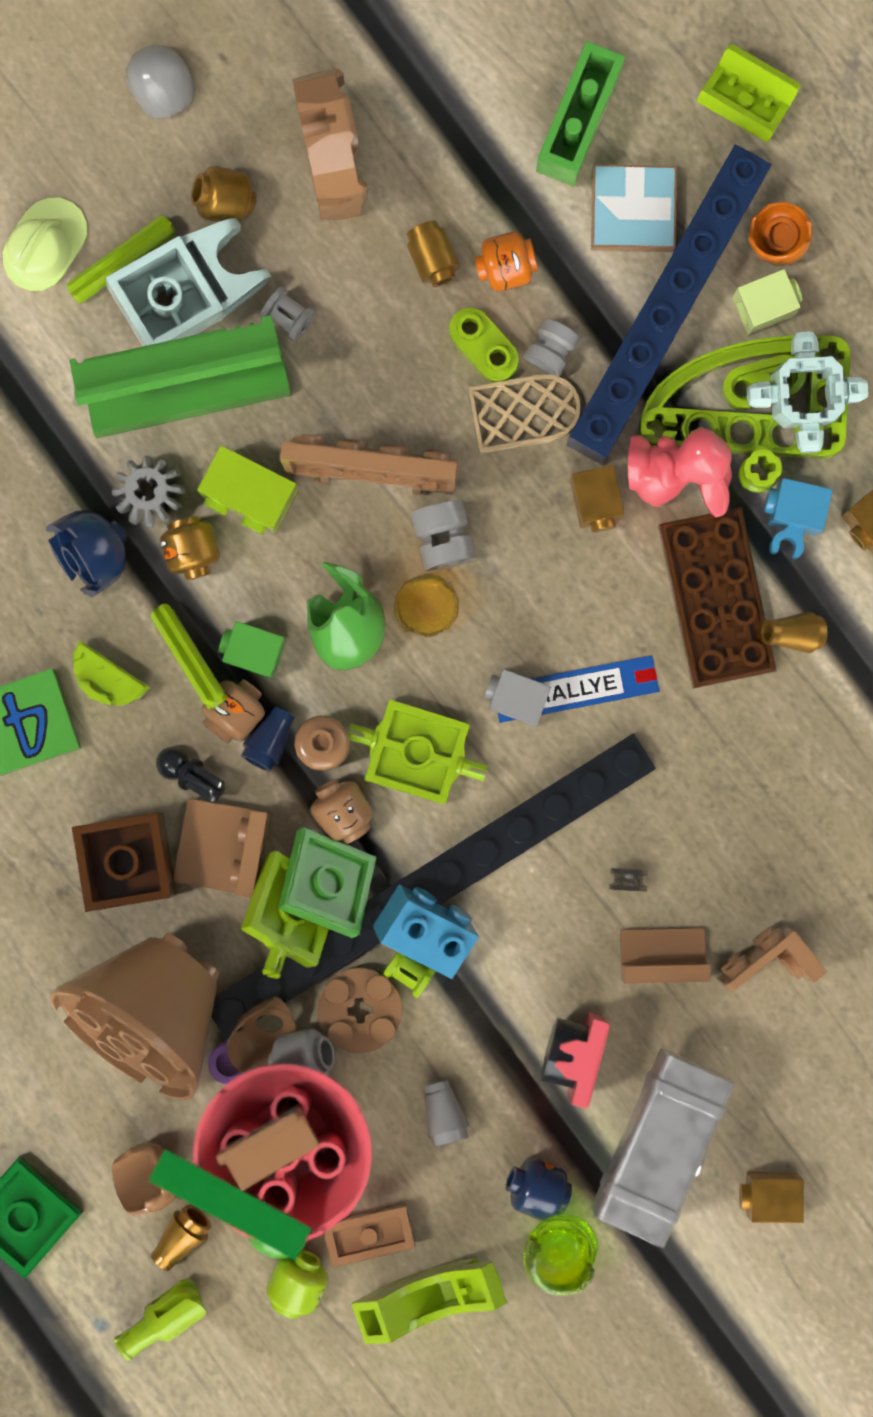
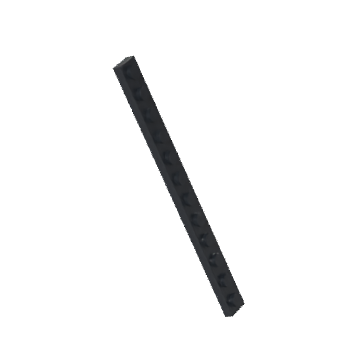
[212,733,656,1040]

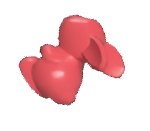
[628,427,732,517]

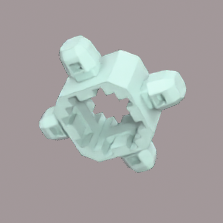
[747,331,868,453]

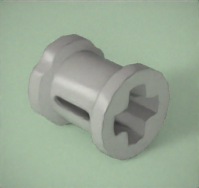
[260,286,316,342]

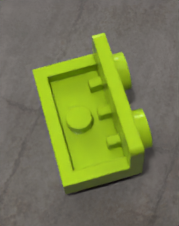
[696,44,801,143]

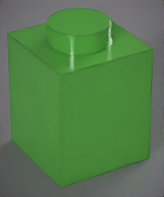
[219,621,287,680]

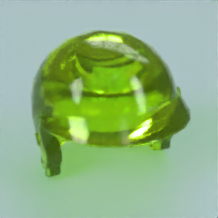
[523,1215,598,1297]

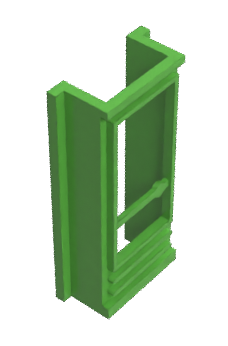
[69,315,291,439]

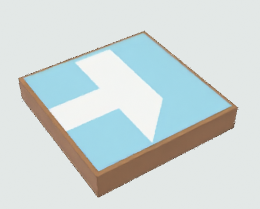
[591,164,677,252]

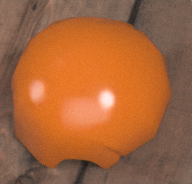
[748,201,813,266]

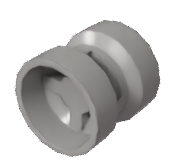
[523,318,580,376]

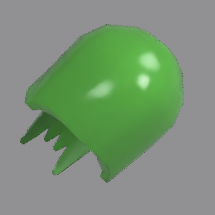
[307,562,386,671]

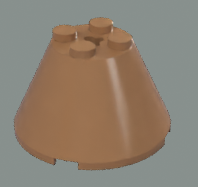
[49,933,220,1100]

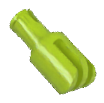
[114,1278,207,1361]

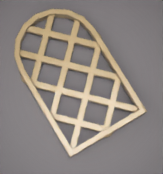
[468,374,580,454]

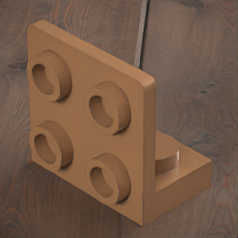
[173,799,271,898]
[716,925,827,992]

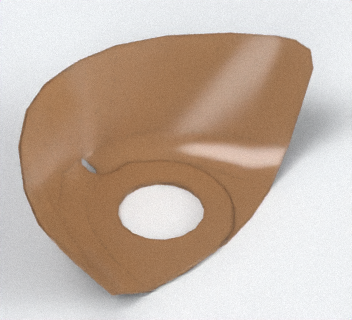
[227,997,297,1073]

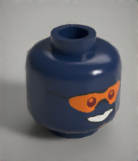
[505,1157,572,1221]

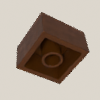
[72,812,177,912]

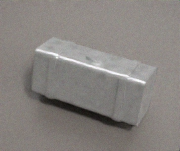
[591,1047,735,1248]

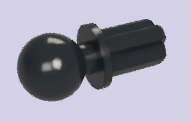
[156,747,225,802]

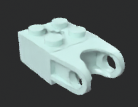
[106,218,272,346]

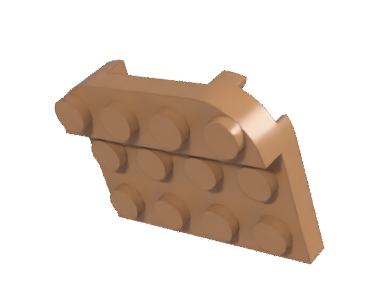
[280,434,458,495]

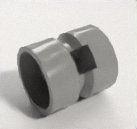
[410,500,477,572]

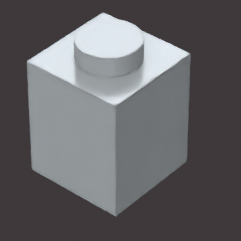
[484,669,551,727]

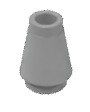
[424,1080,470,1147]

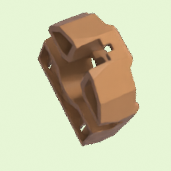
[292,68,368,220]

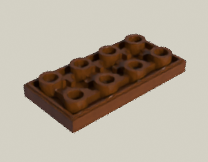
[658,507,777,689]

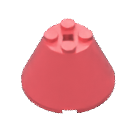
[194,1063,372,1241]

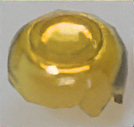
[394,573,460,638]

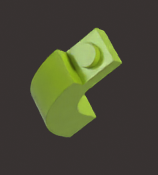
[351,1258,507,1344]

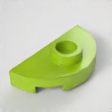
[73,640,150,706]

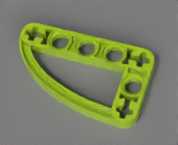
[639,335,851,459]

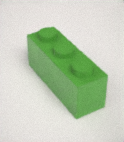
[536,41,626,187]

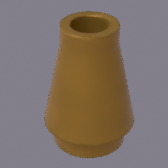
[761,611,827,654]
[151,1205,211,1271]

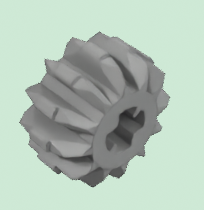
[112,455,185,528]

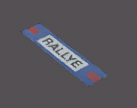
[497,655,660,723]

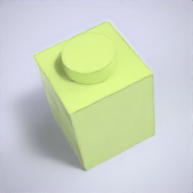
[732,269,802,336]

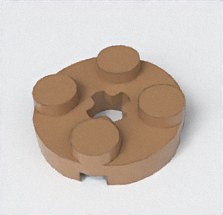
[317,967,403,1053]

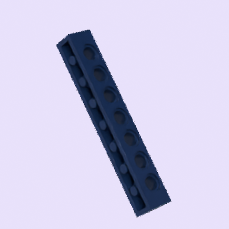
[566,144,772,466]

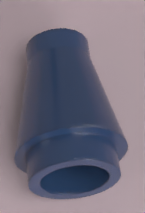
[241,706,295,772]

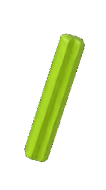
[66,215,176,303]
[151,604,226,709]

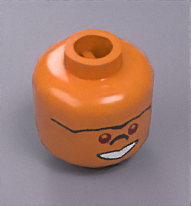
[474,231,538,292]

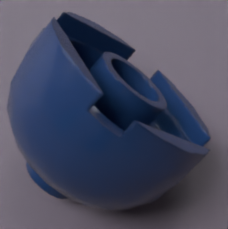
[46,510,127,598]

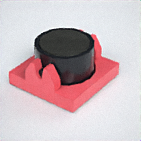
[541,1011,610,1109]

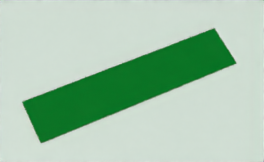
[148,1149,312,1260]

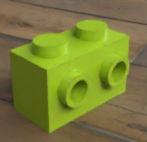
[197,445,299,535]

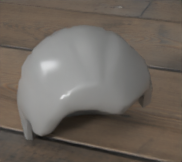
[126,45,196,119]

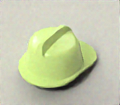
[3,197,87,291]

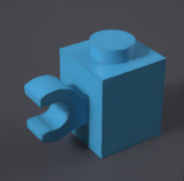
[764,478,833,559]

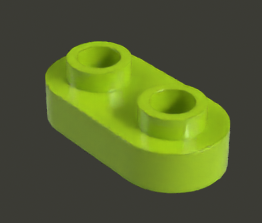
[449,307,519,383]
[721,354,806,411]

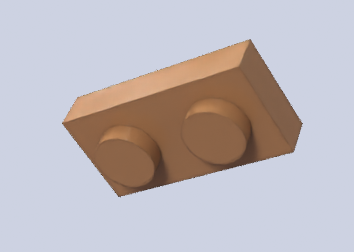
[324,1203,416,1268]

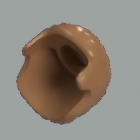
[112,1143,176,1216]

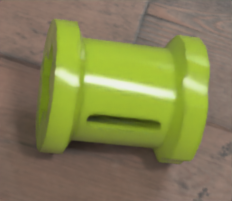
[738,449,782,493]
[382,952,436,998]

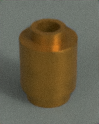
[406,220,460,287]

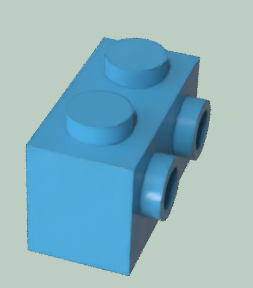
[373,884,479,979]

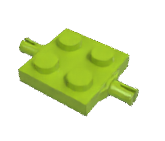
[348,699,489,805]
[241,851,329,979]

